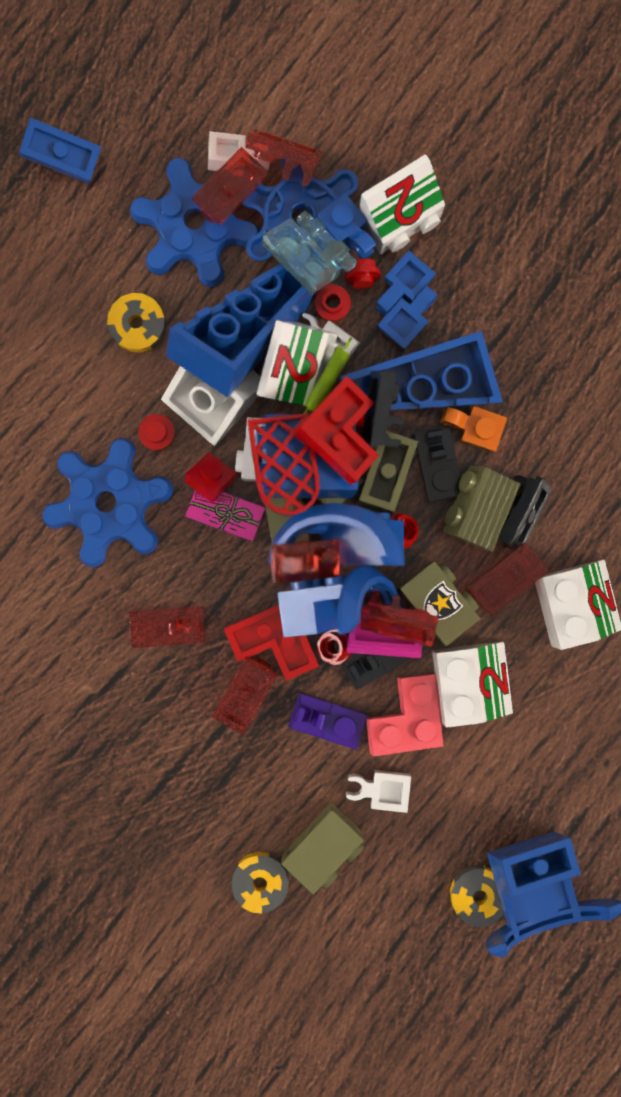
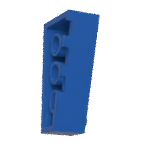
[166,260,318,398]
[336,331,503,411]

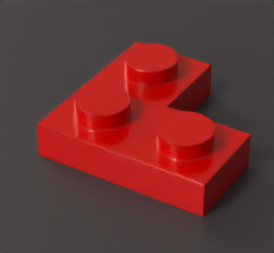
[295,376,379,485]
[224,604,319,681]

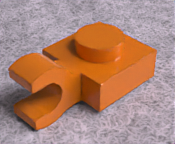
[439,406,507,453]

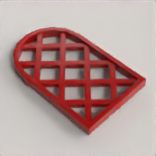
[247,413,320,516]

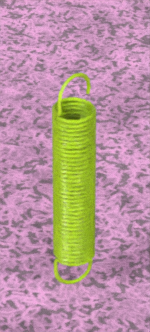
[304,337,352,414]

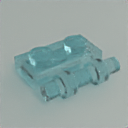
[261,211,357,295]

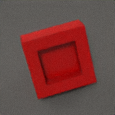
[184,452,236,502]

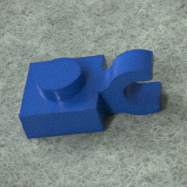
[316,193,377,259]
[375,250,436,317]
[377,285,437,351]

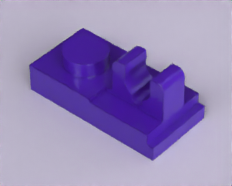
[288,692,368,750]

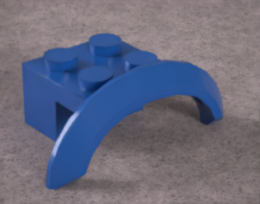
[268,503,405,565]
[277,565,404,637]
[485,831,621,958]

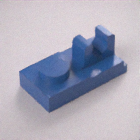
[19,118,101,184]

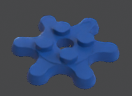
[238,149,365,281]
[130,158,260,287]
[42,438,173,567]

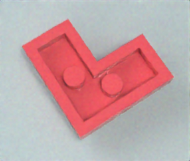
[366,673,443,756]

